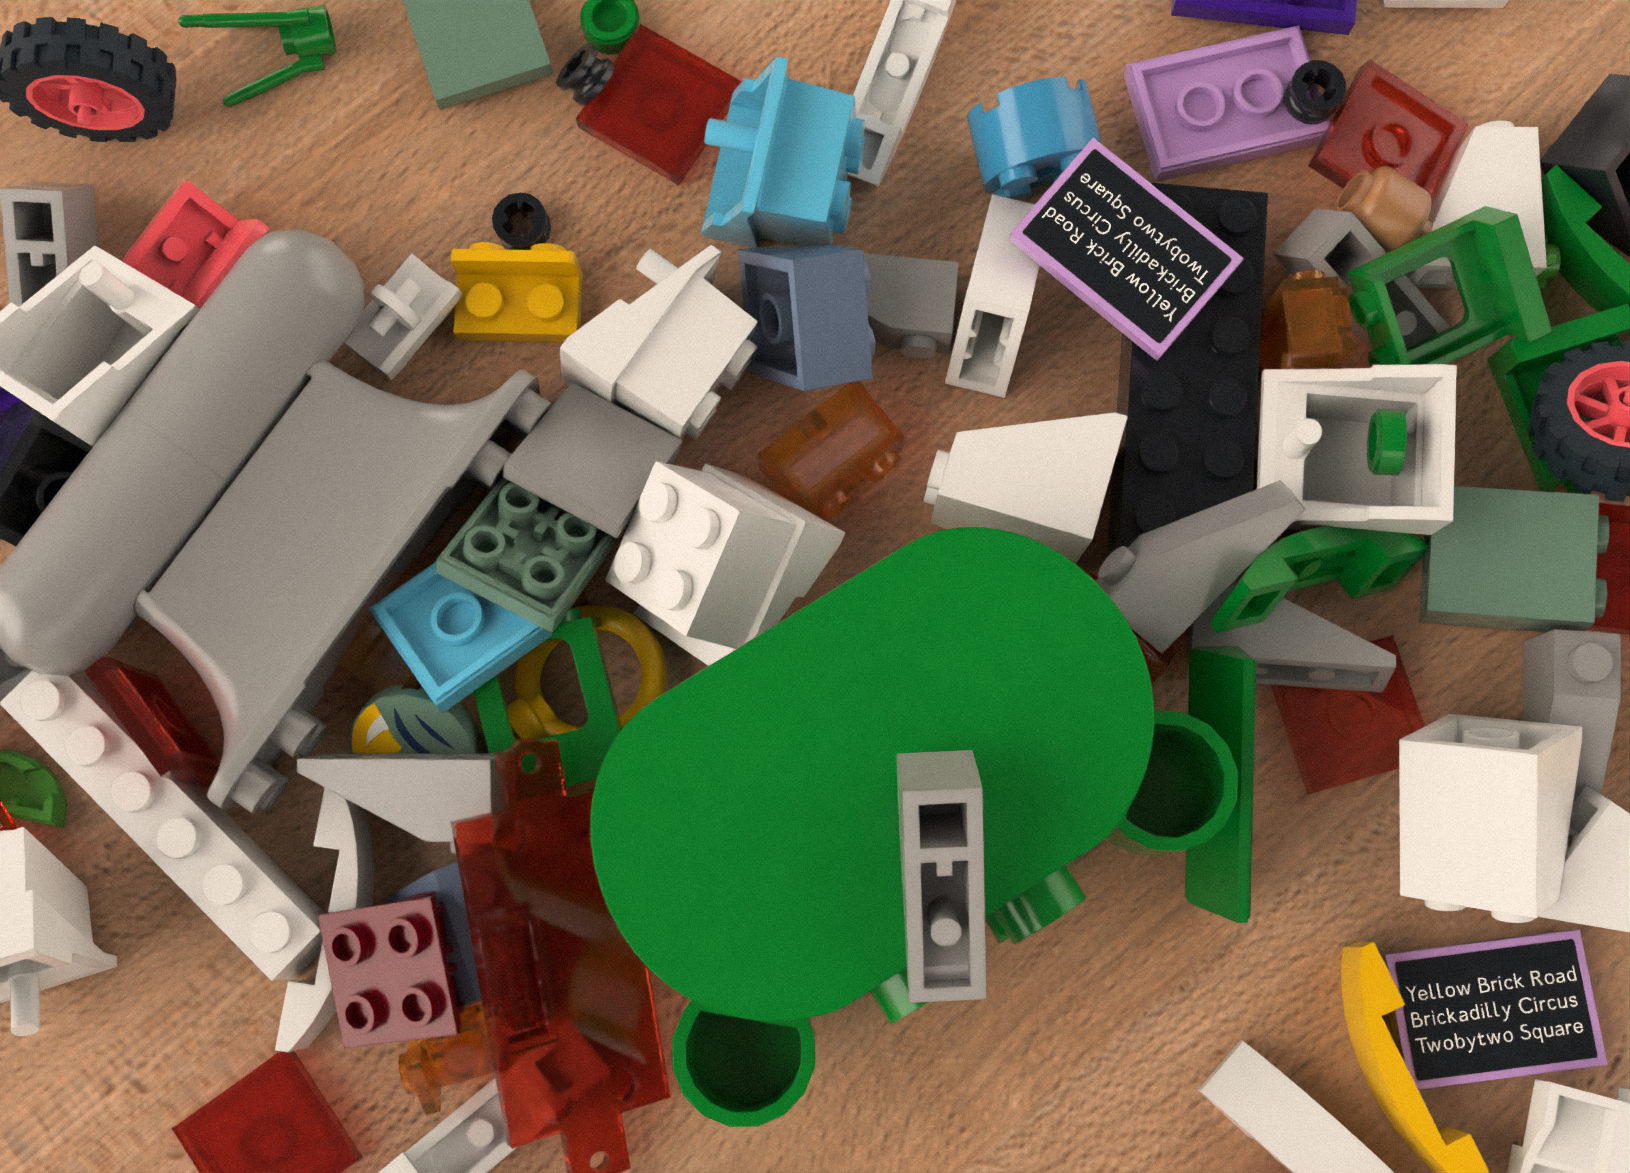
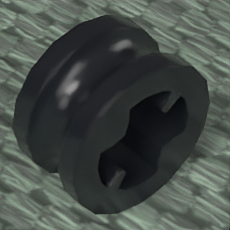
[556,43,615,106]
[1284,60,1346,124]
[492,192,552,250]

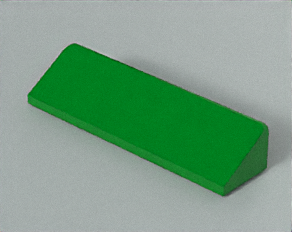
[1185,646,1257,923]

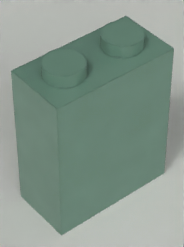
[1419,486,1609,632]

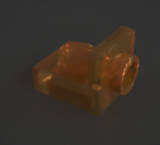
[398,1002,507,1116]

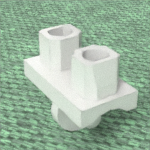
[343,253,463,380]

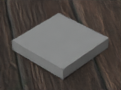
[503,382,683,538]

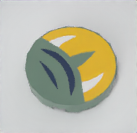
[350,684,480,753]

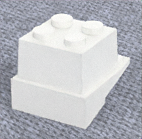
[560,245,758,440]
[0,246,200,447]
[1257,364,1457,535]
[605,461,845,666]
[0,827,117,1036]

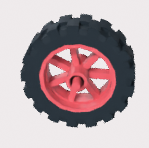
[0,17,176,142]
[1528,341,1630,502]

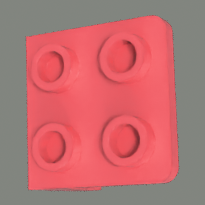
[121,180,269,327]

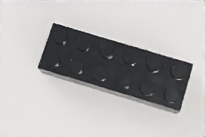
[1107,182,1268,557]

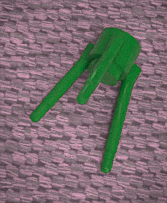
[178,5,337,107]

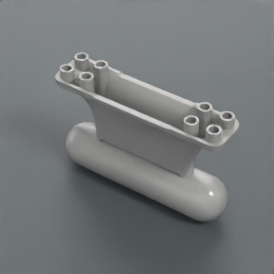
[0,229,552,813]

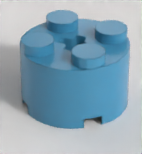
[967,77,1102,202]

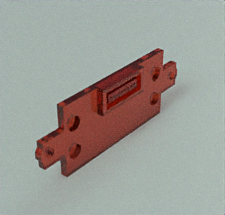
[451,737,671,1173]

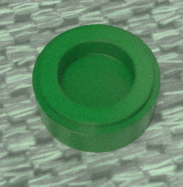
[580,0,641,55]
[1367,409,1407,476]

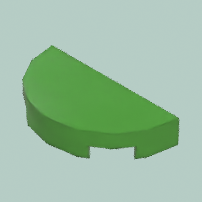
[0,750,67,828]

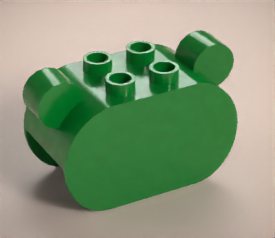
[590,527,1238,1127]

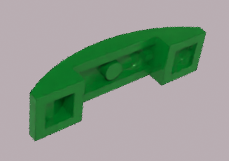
[1541,164,1630,336]
[1209,526,1429,633]

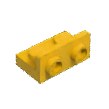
[450,242,583,342]

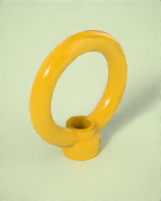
[506,604,667,742]

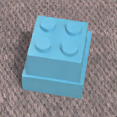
[701,57,866,248]

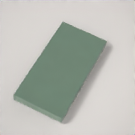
[403,0,554,110]
[436,459,676,633]

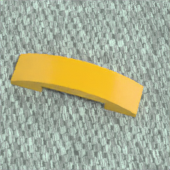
[1341,941,1490,1173]

